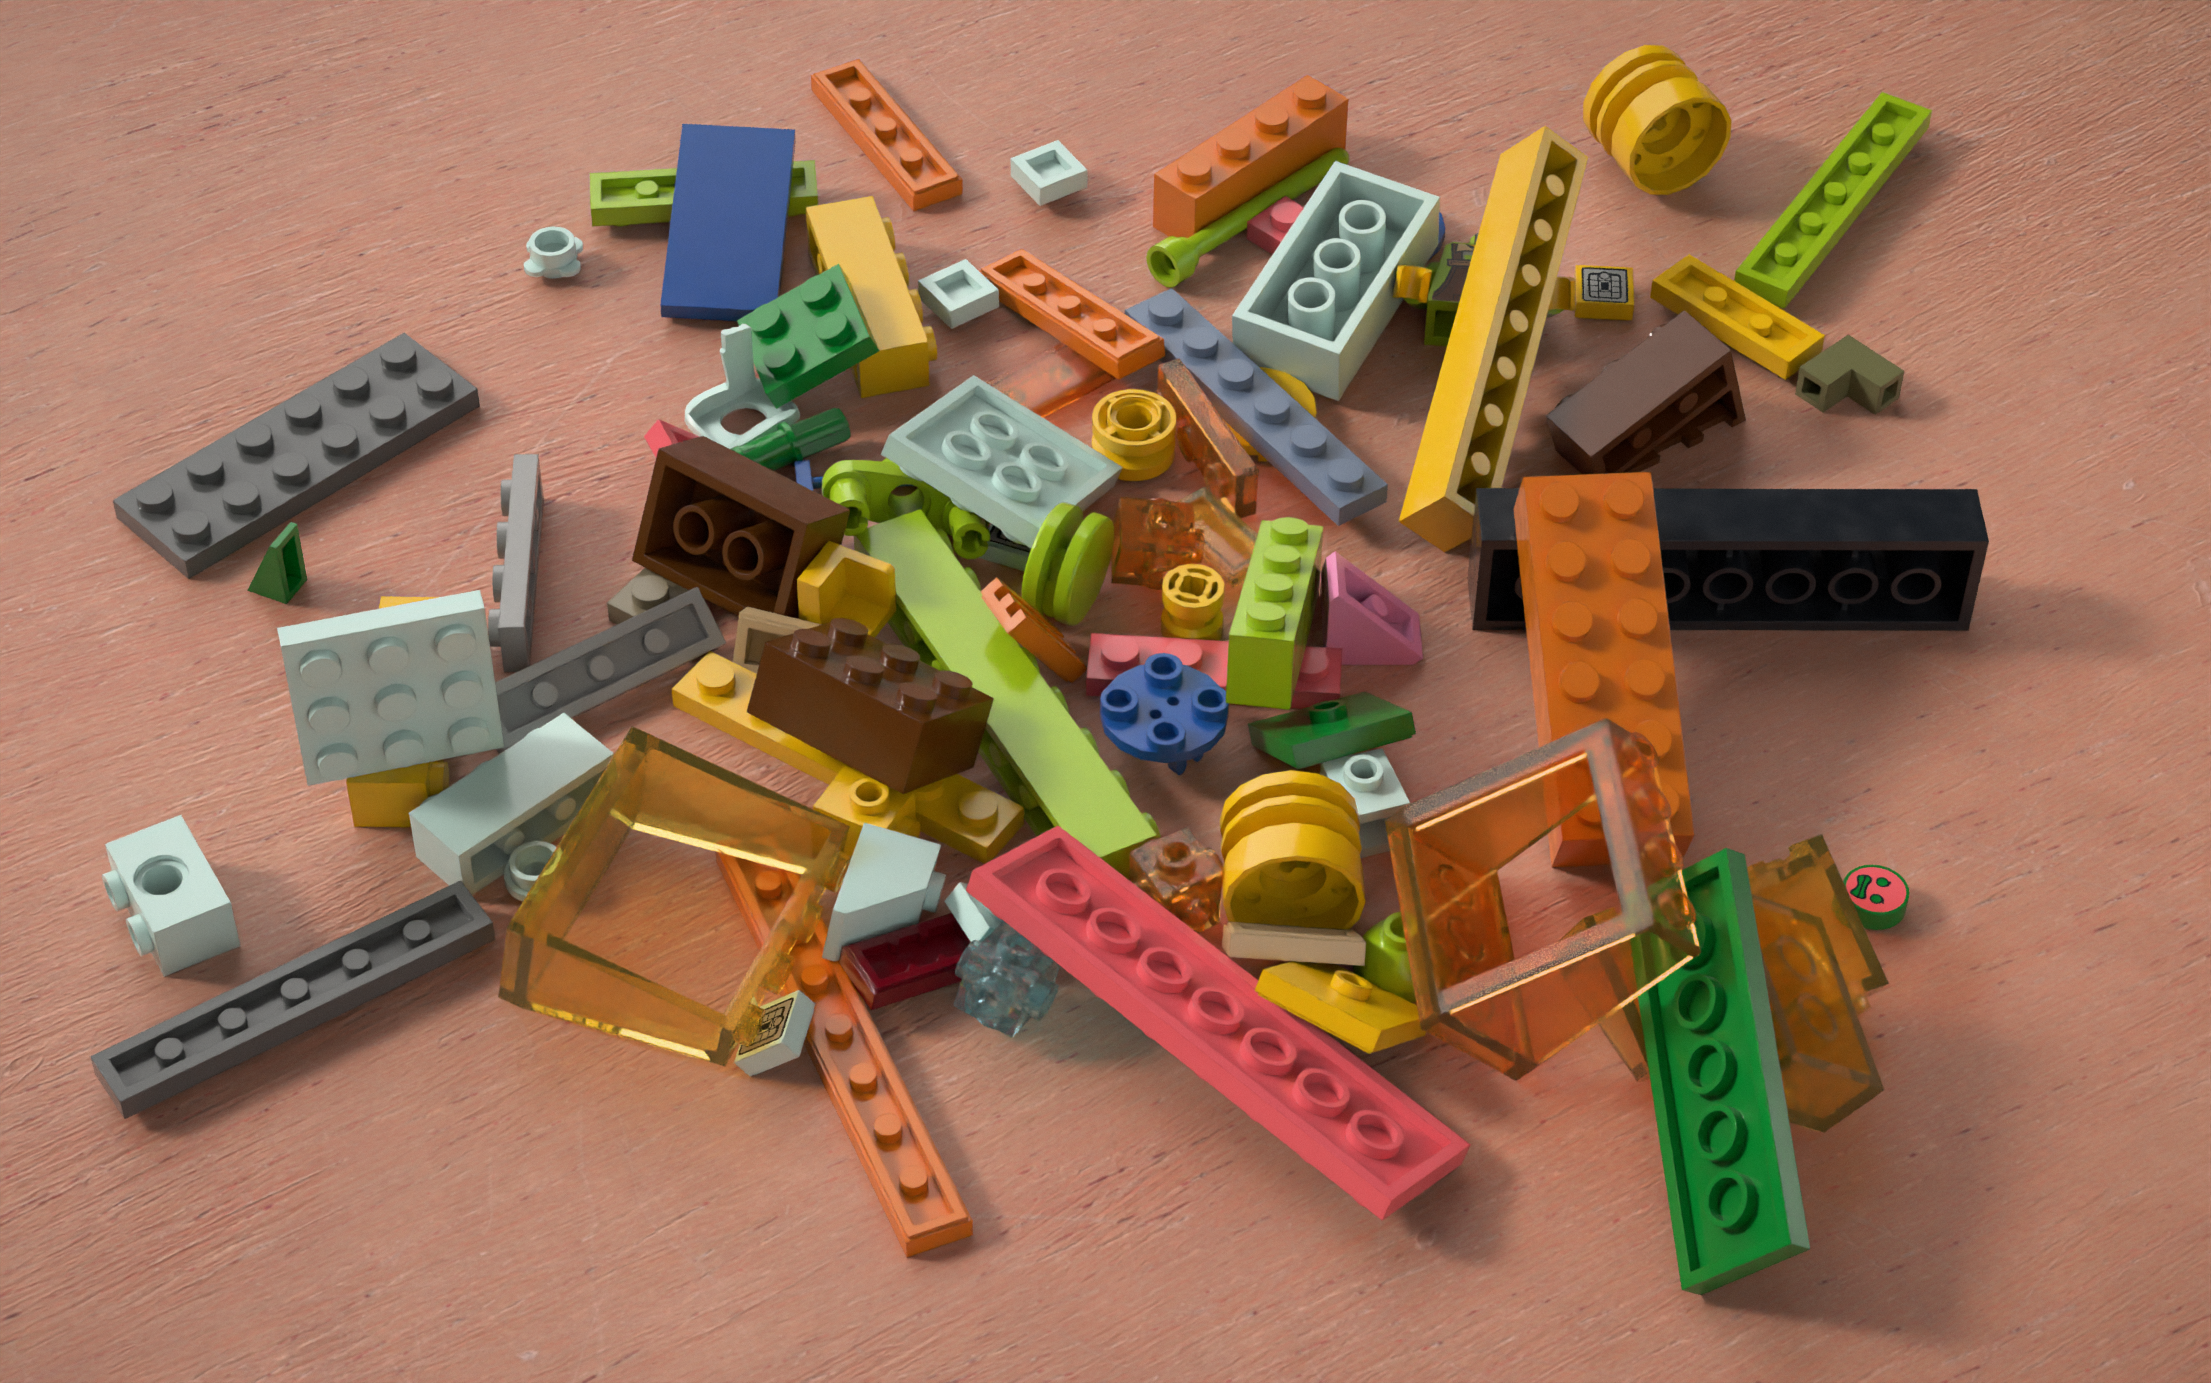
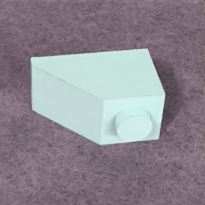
[822,822,946,962]

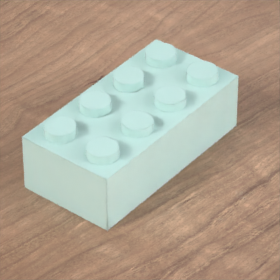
[1232,161,1440,401]

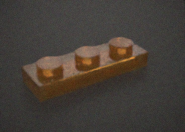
[1153,358,1259,520]

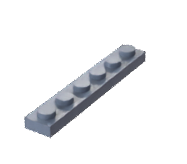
[1125,288,1388,526]

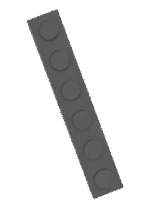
[90,880,495,1119]

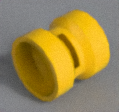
[1161,564,1225,641]

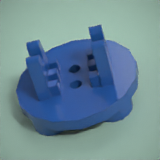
[1100,653,1229,775]

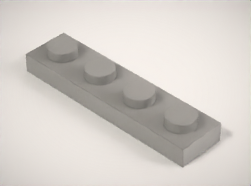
[488,454,544,672]
[495,587,726,754]

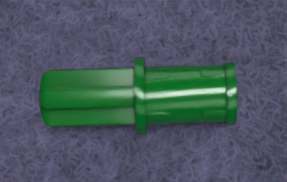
[731,408,851,471]

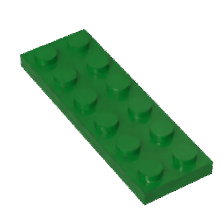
[1623,848,1810,1295]

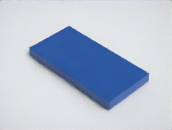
[660,124,796,321]

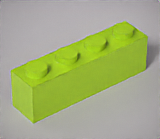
[1226,517,1323,710]

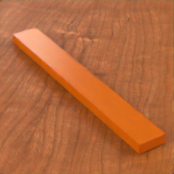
[715,828,973,1258]

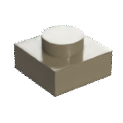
[607,568,689,624]

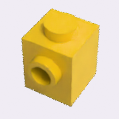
[813,764,921,864]

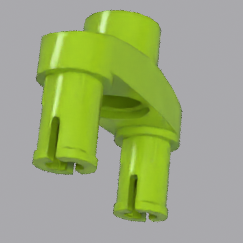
[822,458,991,559]

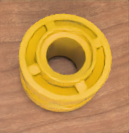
[1092,389,1176,481]

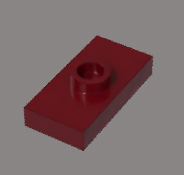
[839,913,993,1010]

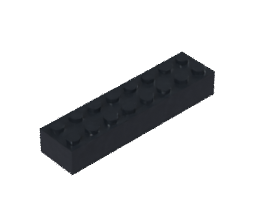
[1467,488,1989,631]

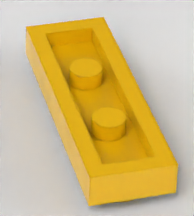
[1650,254,1825,380]

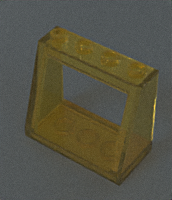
[498,726,852,1067]

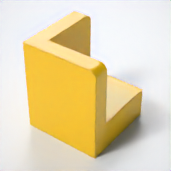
[797,541,896,638]

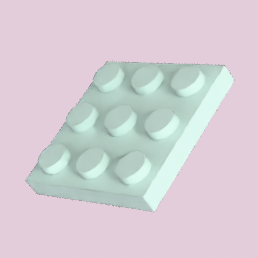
[881,375,1123,548]
[277,590,504,786]

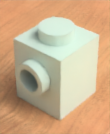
[1320,748,1410,858]

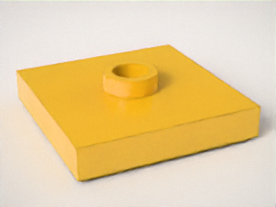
[1254,961,1434,1054]

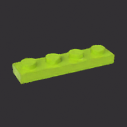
[590,160,818,227]

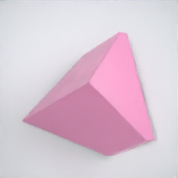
[1320,551,1423,665]

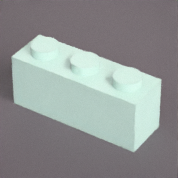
[409,713,619,895]

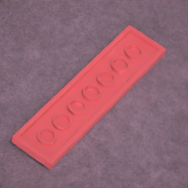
[966,826,1471,1220]

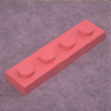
[1086,633,1342,709]

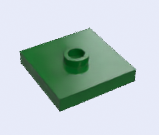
[1248,692,1416,769]

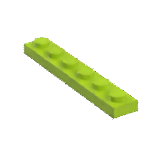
[1734,92,1932,309]

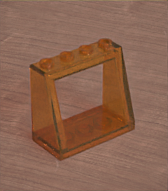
[1385,718,1701,1081]

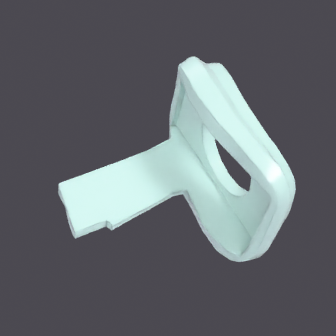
[684,324,800,449]

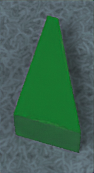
[247,522,307,604]

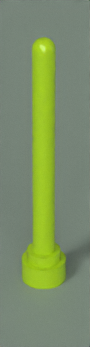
[1146,148,1349,288]

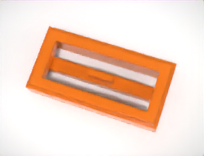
[981,577,1087,683]

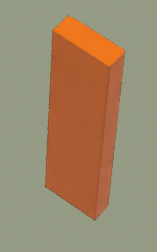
[811,59,963,212]
[979,249,1165,380]

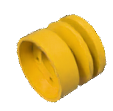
[1583,45,1732,195]
[1220,770,1365,929]

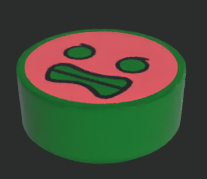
[1839,865,1910,930]

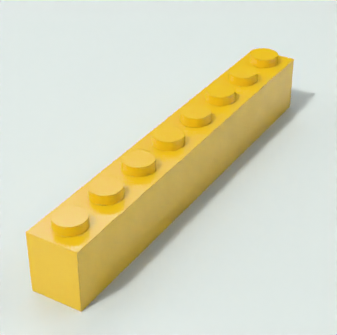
[1398,126,1589,552]

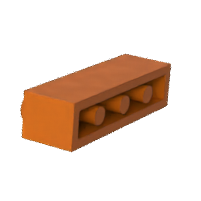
[1153,75,1349,238]

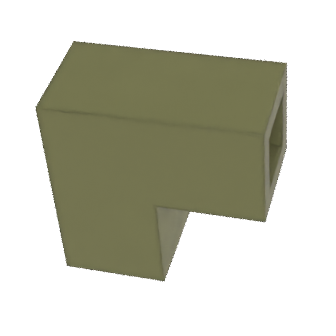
[1795,335,1904,415]

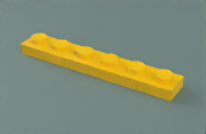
[672,651,1024,864]

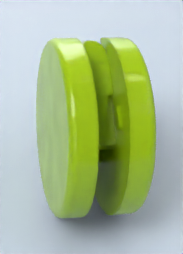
[1021,502,1115,626]

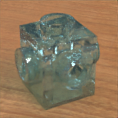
[953,921,1060,1038]

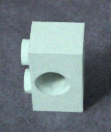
[102,815,240,977]

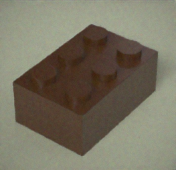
[632,436,850,619]
[747,618,994,794]

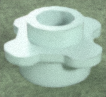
[524,226,583,279]

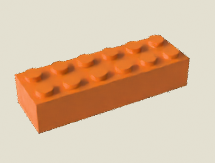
[1514,472,1695,868]

